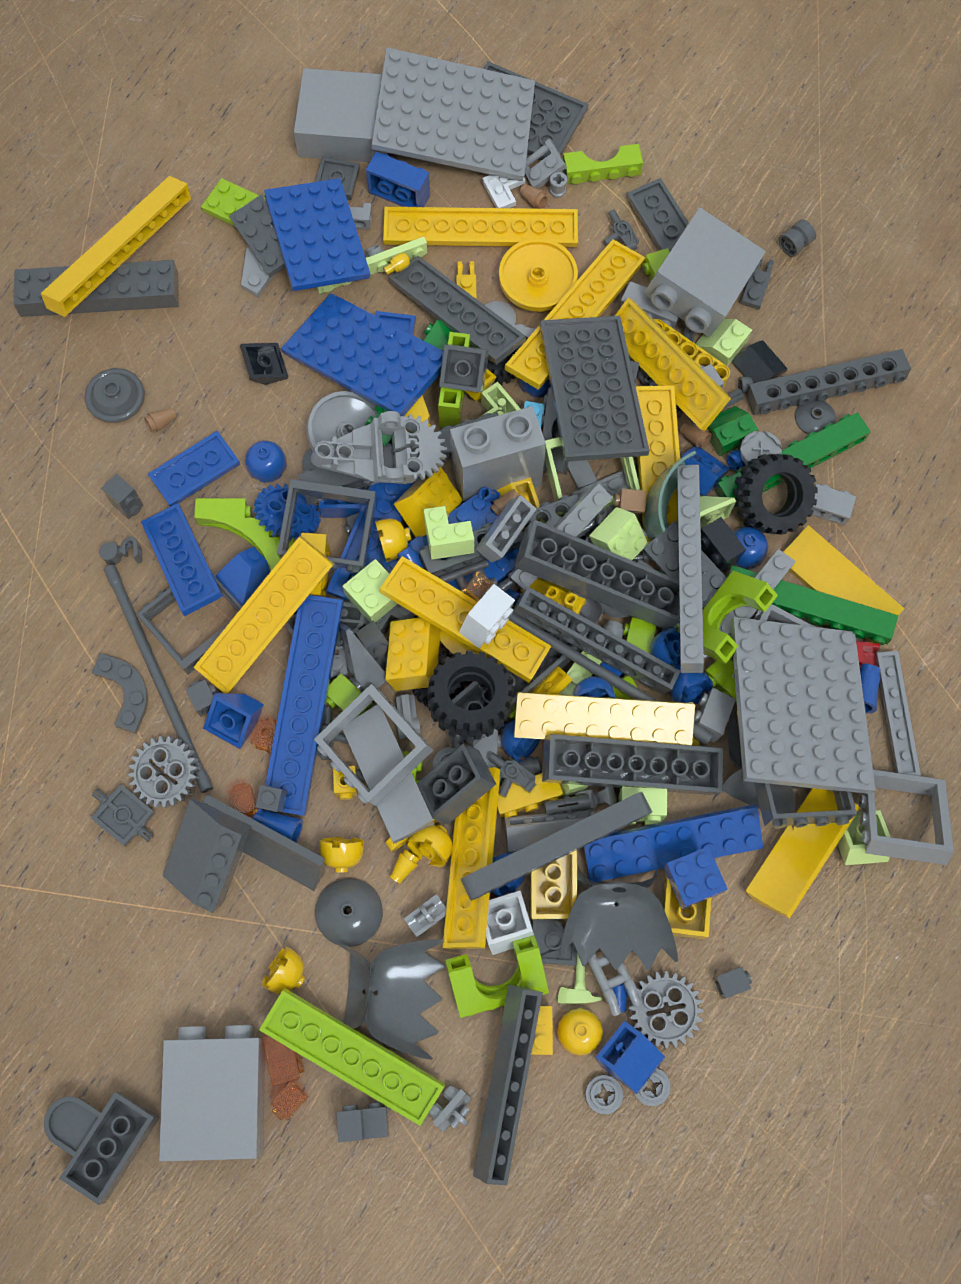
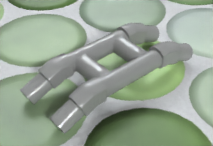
[588,953,642,1016]

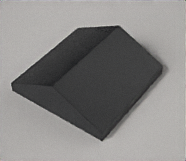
[731,340,788,383]
[240,343,289,385]

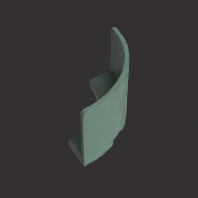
[644,451,697,540]

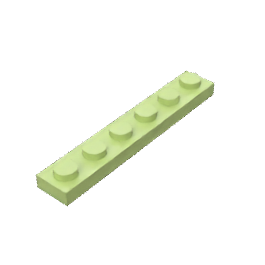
[317,237,428,294]

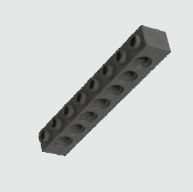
[746,349,911,415]
[419,494,580,577]
[513,587,680,695]

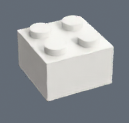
[459,584,515,649]
[486,891,534,955]

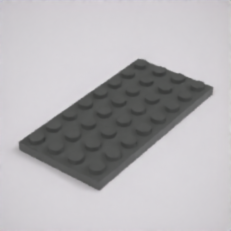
[540,316,650,462]

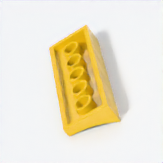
[784,525,905,643]
[746,788,860,919]

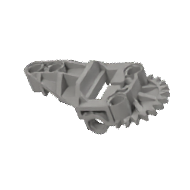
[311,411,447,484]

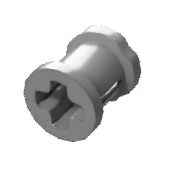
[549,172,567,198]

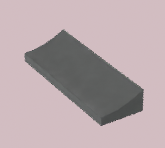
[203,795,325,891]

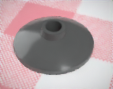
[795,400,836,434]

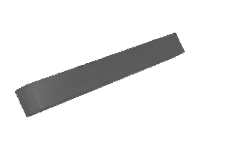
[461,792,653,901]

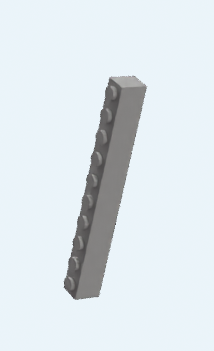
[677,465,704,673]

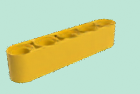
[653,319,730,389]

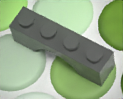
[542,388,568,475]

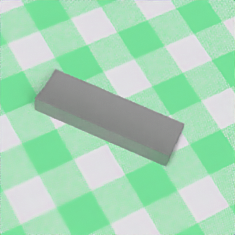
[343,704,434,844]

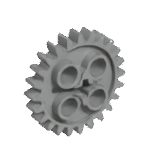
[128,736,200,808]
[628,971,704,1048]

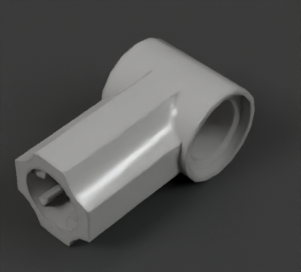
[396,694,421,739]

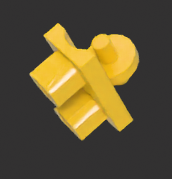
[545,586,586,614]

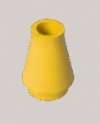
[389,849,420,884]

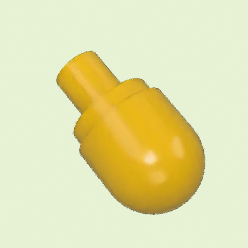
[384,253,410,275]

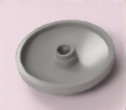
[306,391,377,458]

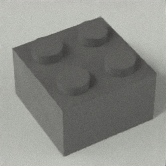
[439,344,489,393]

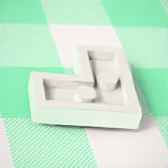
[482,175,525,208]

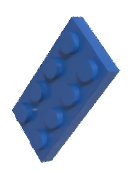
[148,431,240,507]

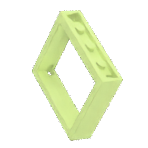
[544,437,641,516]

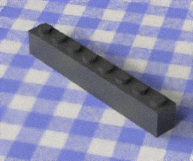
[473,985,543,1186]

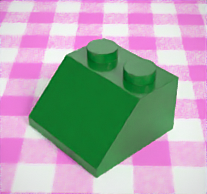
[707,406,759,456]

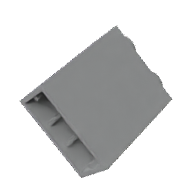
[294,68,390,163]
[643,207,766,338]
[450,406,546,504]
[159,1025,265,1161]

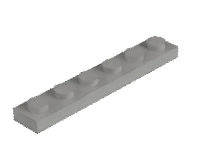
[508,482,613,590]
[711,549,796,661]
[875,651,921,776]

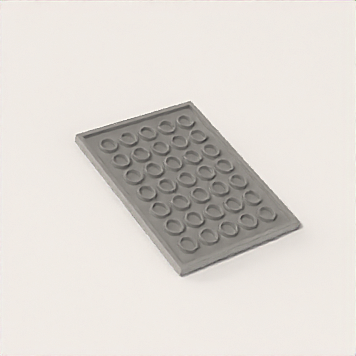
[371,47,535,181]
[730,617,876,794]

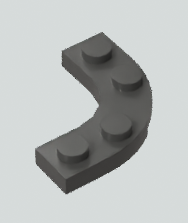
[92,653,148,734]

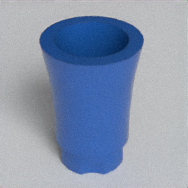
[860,664,881,713]
[253,808,303,843]

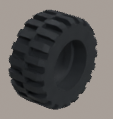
[733,454,818,535]
[427,650,514,740]

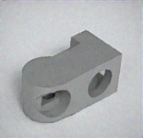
[349,203,372,230]

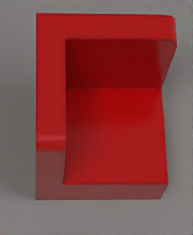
[856,641,880,667]

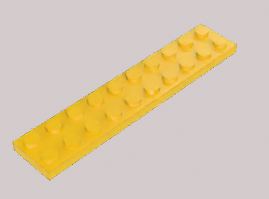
[383,207,578,247]
[505,239,646,390]

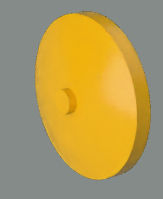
[499,238,578,312]

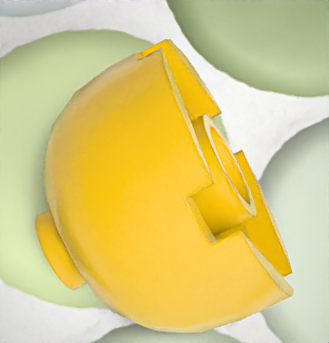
[375,518,411,563]
[407,825,453,867]
[319,837,364,872]
[262,946,305,994]
[557,1008,603,1056]

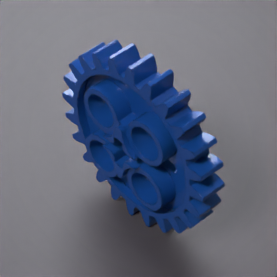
[253,483,321,542]

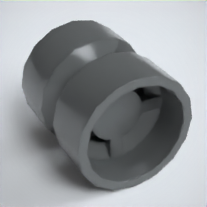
[778,219,816,257]

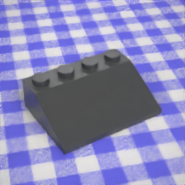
[163,798,252,913]

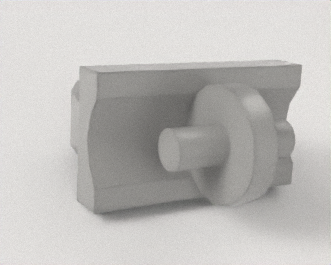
[404,894,446,938]
[429,1085,471,1132]

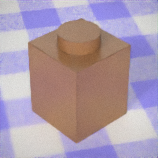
[613,489,647,515]

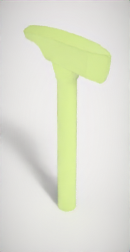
[558,953,602,1004]

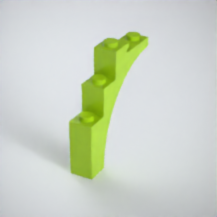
[194,498,295,571]

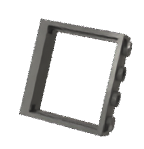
[277,479,377,573]
[137,569,242,675]
[754,782,857,829]

